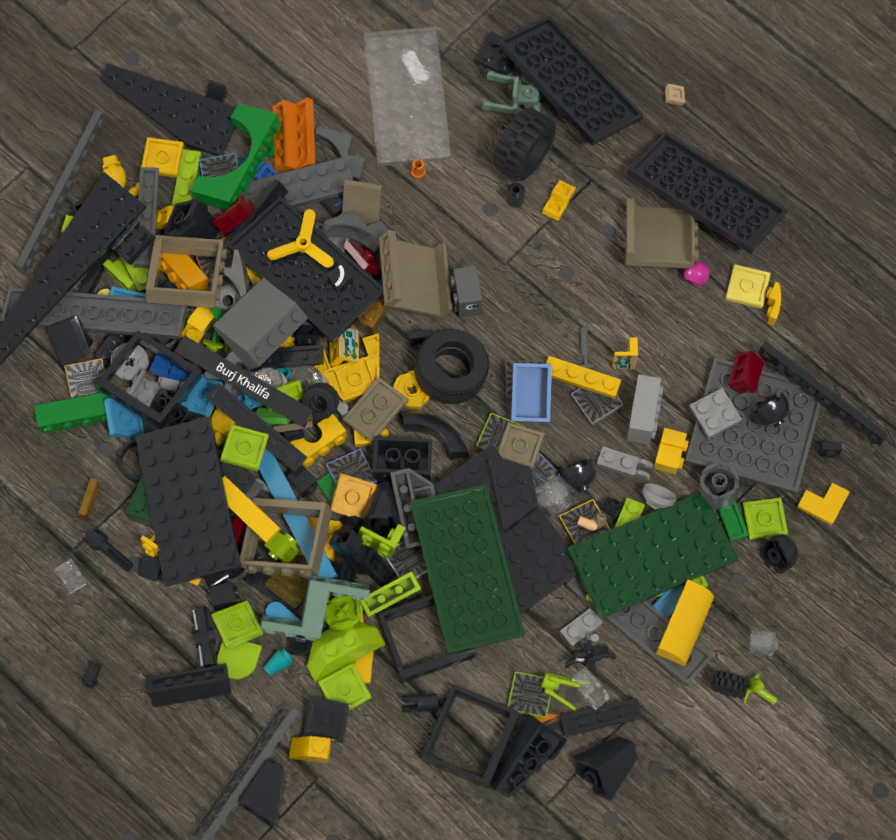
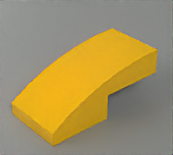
[542,180,576,221]

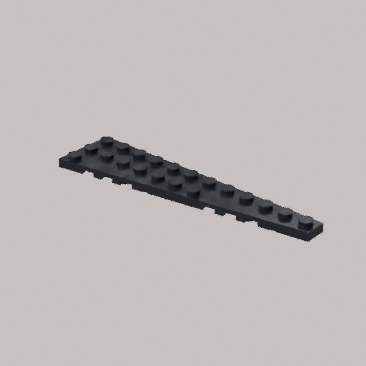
[0,172,147,365]

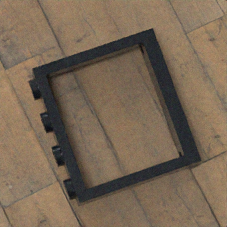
[97,330,202,429]
[378,594,477,683]
[419,684,520,789]

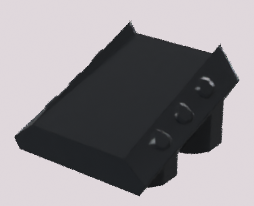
[46,315,93,366]

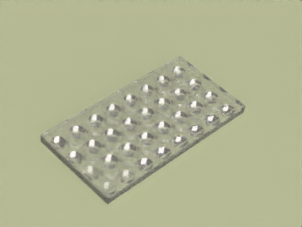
[364,27,451,166]

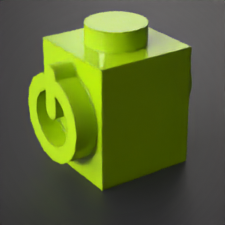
[265,532,300,564]

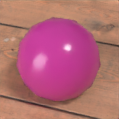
[684,261,710,286]

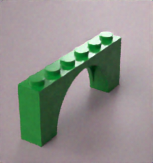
[190,103,282,210]

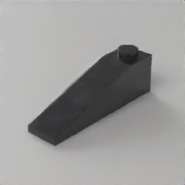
[494,714,567,798]

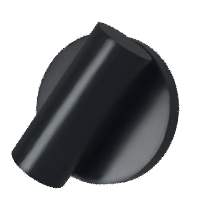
[600,498,622,519]

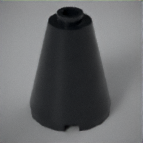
[362,481,401,537]

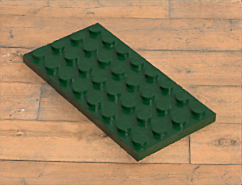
[410,484,525,654]
[566,493,739,619]

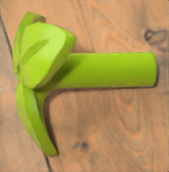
[743,673,777,704]

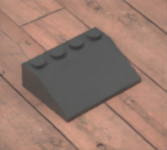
[213,278,308,370]

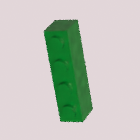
[34,393,110,434]

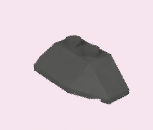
[390,468,436,549]

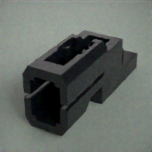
[329,529,394,587]

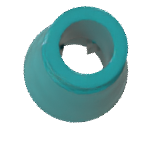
[263,649,294,676]

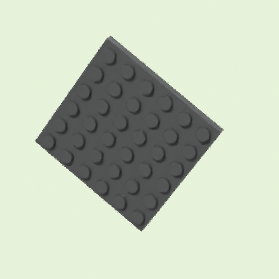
[684,357,821,495]

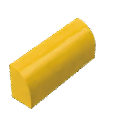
[656,580,714,667]

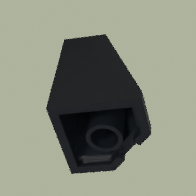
[162,199,218,239]
[572,737,638,801]

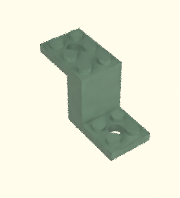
[261,576,370,641]

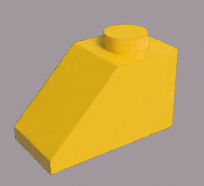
[289,736,332,764]

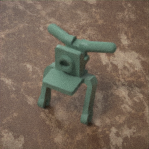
[482,72,542,114]

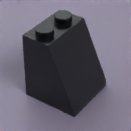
[239,760,286,830]

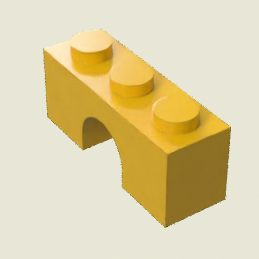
[290,414,347,468]

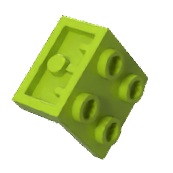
[358,524,405,558]

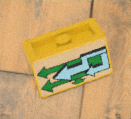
[329,328,359,367]
[612,338,638,369]

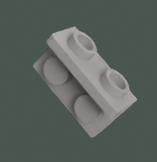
[126,370,161,408]

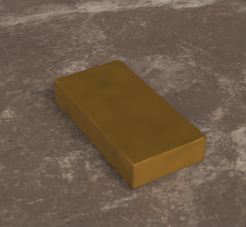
[78,478,100,521]

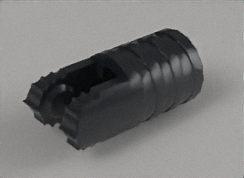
[401,693,438,713]

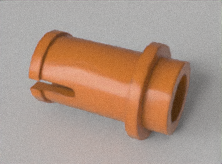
[411,159,426,179]

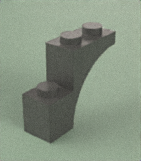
[315,127,365,182]
[321,211,388,254]

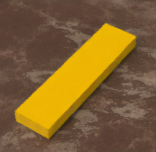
[223,476,281,543]

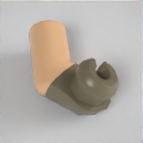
[577,513,607,531]

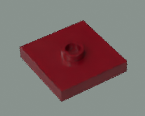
[344,240,382,277]

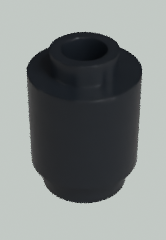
[506,183,525,208]

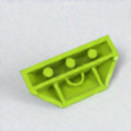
[307,621,385,683]

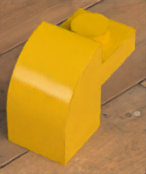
[181,307,221,343]

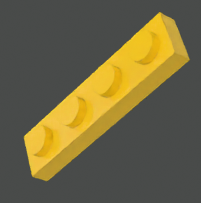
[546,356,621,399]

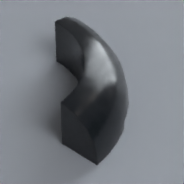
[401,411,469,460]

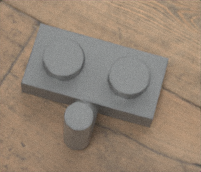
[560,608,603,648]

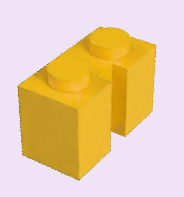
[654,428,689,475]

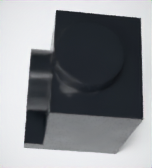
[296,325,320,346]

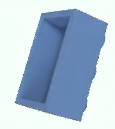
[511,363,552,422]

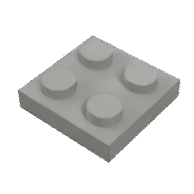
[689,388,742,439]

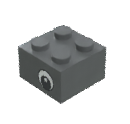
[450,266,482,318]

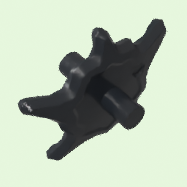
[564,640,616,671]

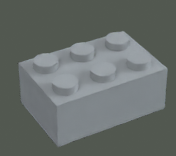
[627,374,664,445]

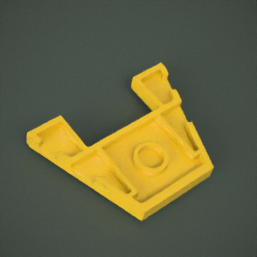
[314,333,380,403]

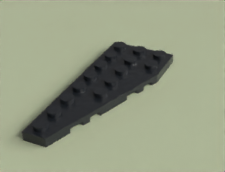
[100,63,236,156]

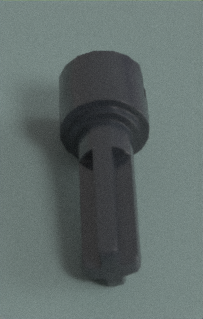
[84,526,134,572]

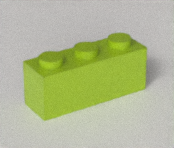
[360,571,422,617]

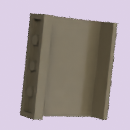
[379,230,452,318]

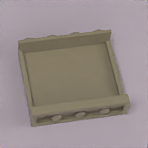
[626,198,699,268]

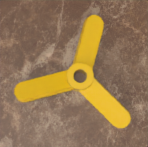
[267,209,334,268]

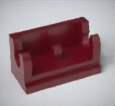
[212,194,253,234]
[728,350,764,394]

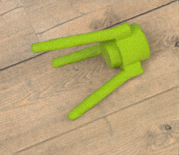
[541,672,590,711]

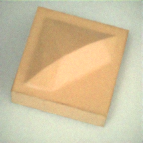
[665,84,685,106]

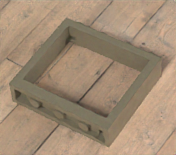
[146,235,227,308]
[240,498,332,578]

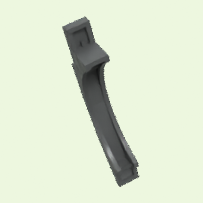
[204,250,250,398]

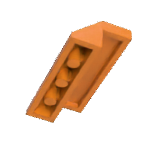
[272,97,315,173]

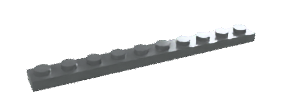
[16,109,105,275]

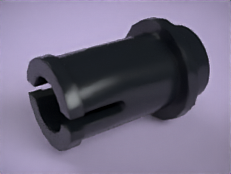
[82,661,102,688]

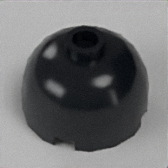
[750,392,790,428]
[557,457,596,492]
[759,534,798,574]

